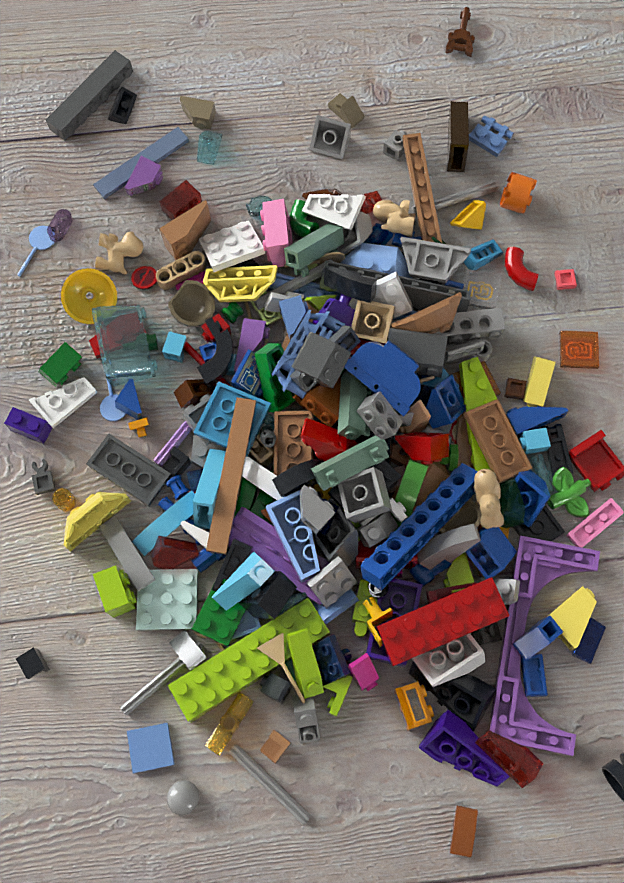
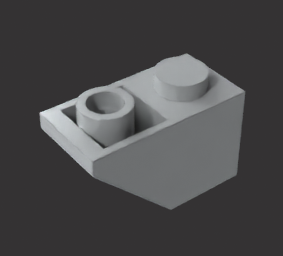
[300,485,335,535]
[292,695,320,744]

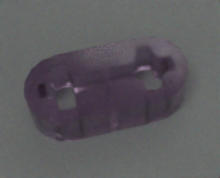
[47,209,73,242]

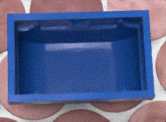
[344,340,421,416]

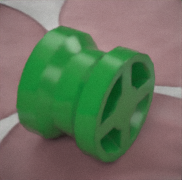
[221,302,244,324]

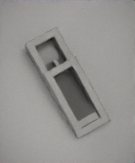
[417,524,480,570]

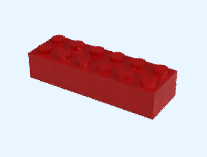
[376,577,510,667]

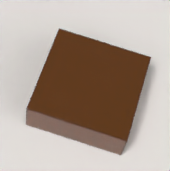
[504,378,527,400]

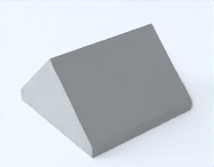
[309,115,351,159]

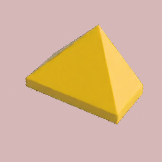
[450,200,486,230]

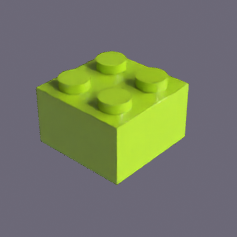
[93,565,137,618]

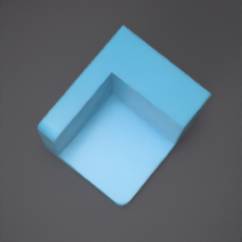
[162,332,187,363]

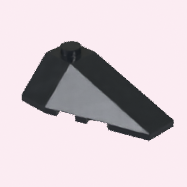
[409,661,496,732]

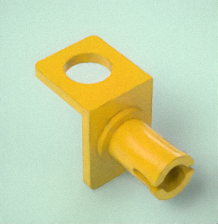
[363,597,393,647]

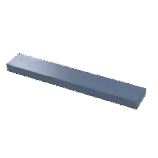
[93,127,189,200]

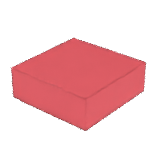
[554,269,577,290]

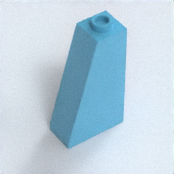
[193,449,226,529]

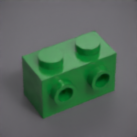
[38,342,82,387]

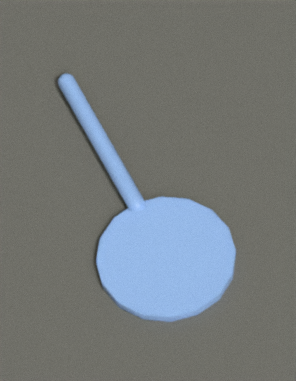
[18,226,56,277]
[100,362,126,421]

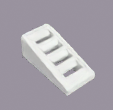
[180,521,214,554]

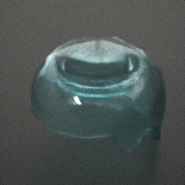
[246,196,272,221]

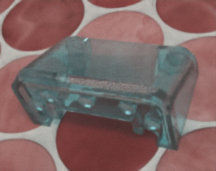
[92,304,158,387]

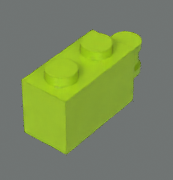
[352,579,377,638]

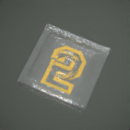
[463,269,502,309]

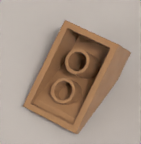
[159,200,211,261]

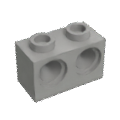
[357,391,403,440]

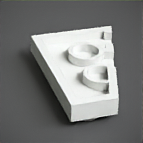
[29,377,97,429]

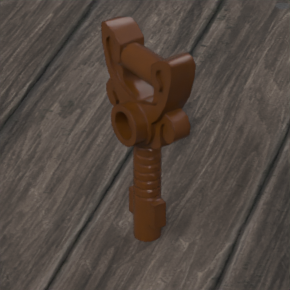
[445,7,475,57]

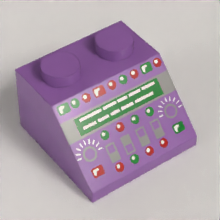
[125,155,163,196]

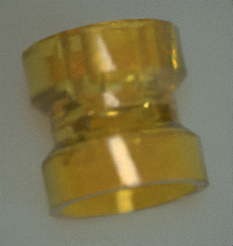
[52,488,76,512]

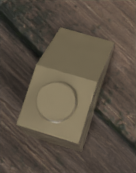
[180,96,216,130]

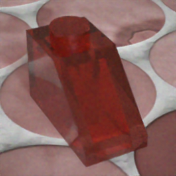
[151,536,199,570]

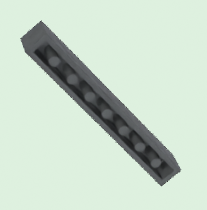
[319,260,470,313]

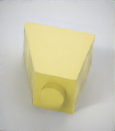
[523,356,556,407]
[545,586,597,651]

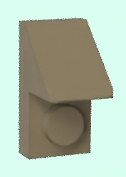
[328,93,364,128]

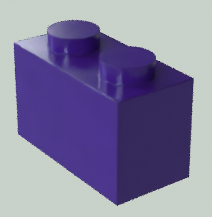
[4,407,52,444]

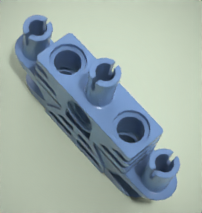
[272,310,345,399]

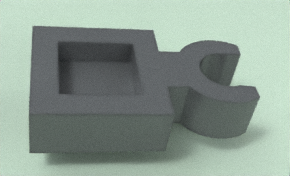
[31,459,56,495]

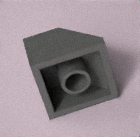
[291,332,351,388]

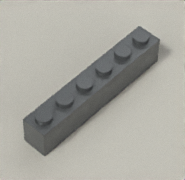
[46,50,133,141]

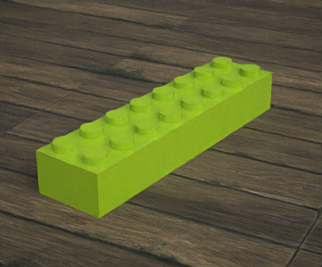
[167,598,330,723]

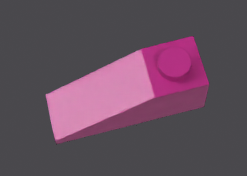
[349,653,379,691]

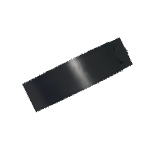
[197,317,234,388]
[272,458,324,497]

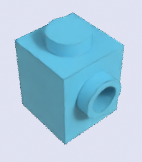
[518,428,551,454]

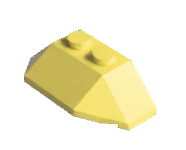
[203,265,278,302]
[63,492,131,552]

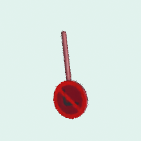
[131,266,157,290]

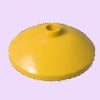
[61,268,117,324]

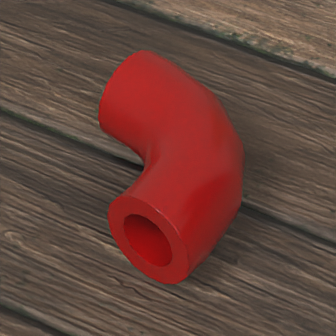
[505,247,539,291]

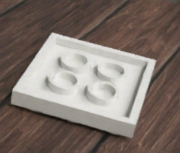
[199,220,266,272]

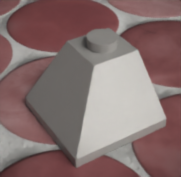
[336,212,373,254]

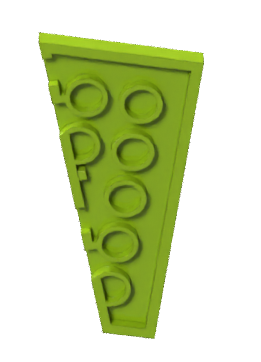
[459,356,497,471]

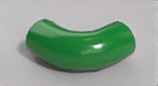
[289,199,319,238]

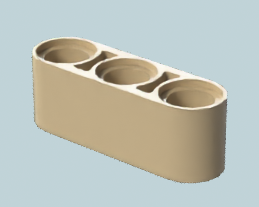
[156,251,206,290]

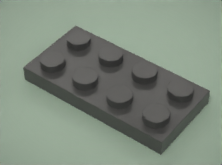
[86,434,172,507]

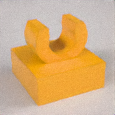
[128,417,150,438]

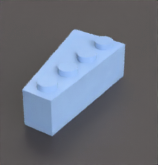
[266,490,320,583]

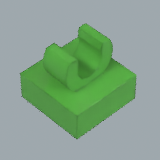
[440,444,459,471]

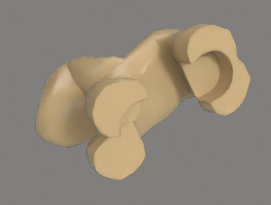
[373,200,416,237]
[95,231,143,275]
[474,469,504,529]

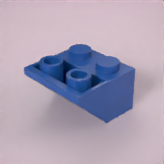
[465,527,517,579]

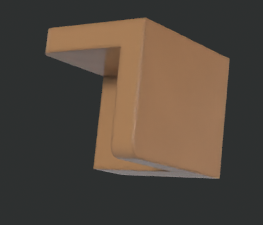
[260,730,291,764]

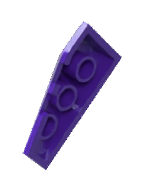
[419,710,511,787]

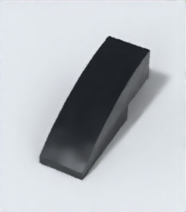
[324,265,377,303]

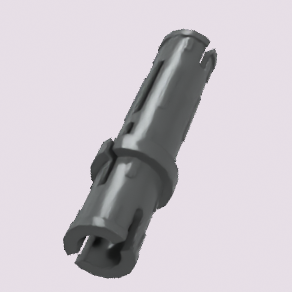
[260,426,276,447]

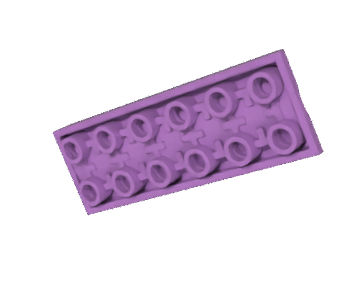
[229,507,330,605]

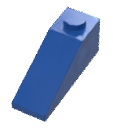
[506,406,568,438]

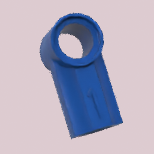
[190,546,230,573]
[409,559,451,587]

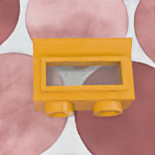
[394,681,434,730]

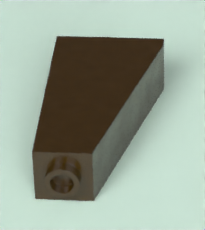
[447,101,469,172]

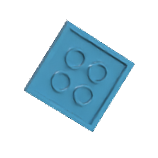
[193,381,272,457]

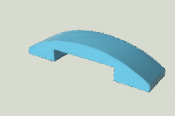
[132,490,195,556]

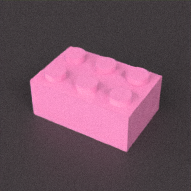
[260,199,293,268]

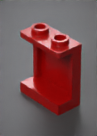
[569,430,624,492]

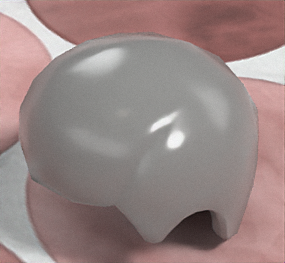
[167,780,199,816]

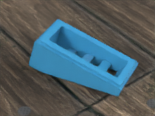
[464,239,504,272]

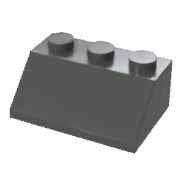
[388,328,448,378]
[312,498,358,567]

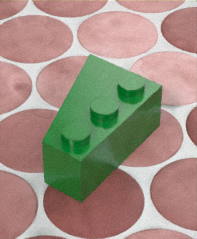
[254,343,296,413]

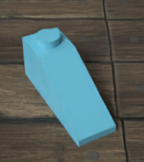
[212,552,275,611]

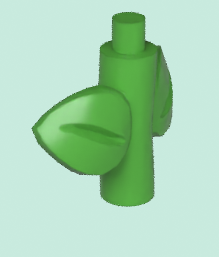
[547,467,591,517]

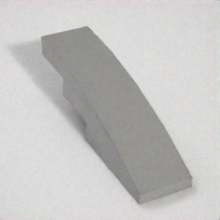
[99,516,156,591]

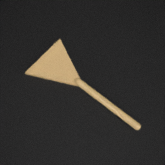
[257,633,305,703]

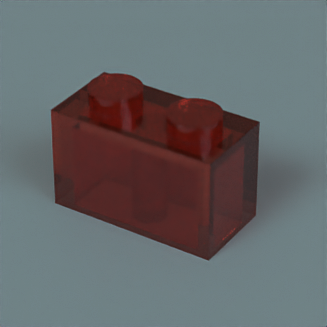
[159,180,202,220]

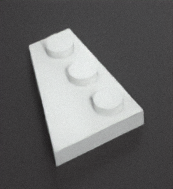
[302,194,366,231]

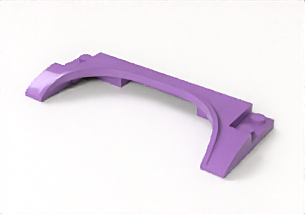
[488,536,600,756]

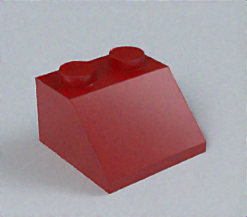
[395,432,449,464]

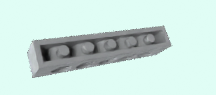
[390,308,505,343]

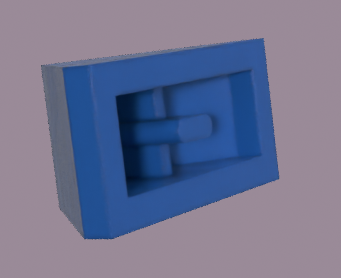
[115,379,142,420]

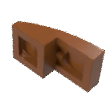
[450,806,478,857]

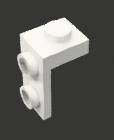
[359,498,407,526]

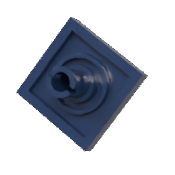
[312,634,352,686]

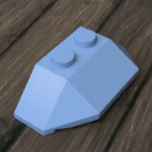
[341,243,412,278]

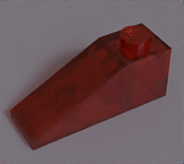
[475,730,543,788]

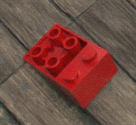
[301,418,358,462]

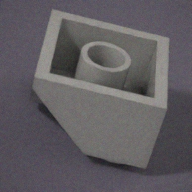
[338,467,392,523]

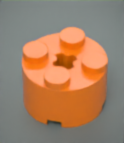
[500,172,537,214]

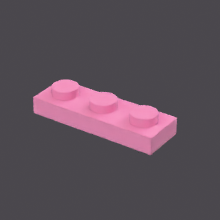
[566,498,624,548]

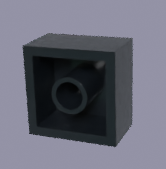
[238,571,297,620]

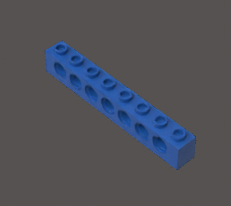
[361,463,478,591]

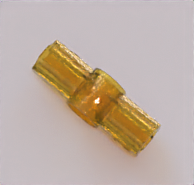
[204,692,254,756]

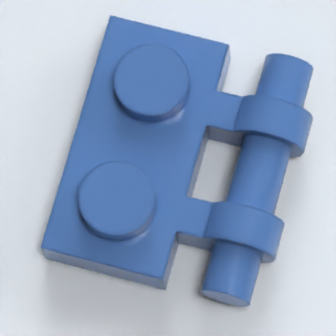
[469,115,514,157]

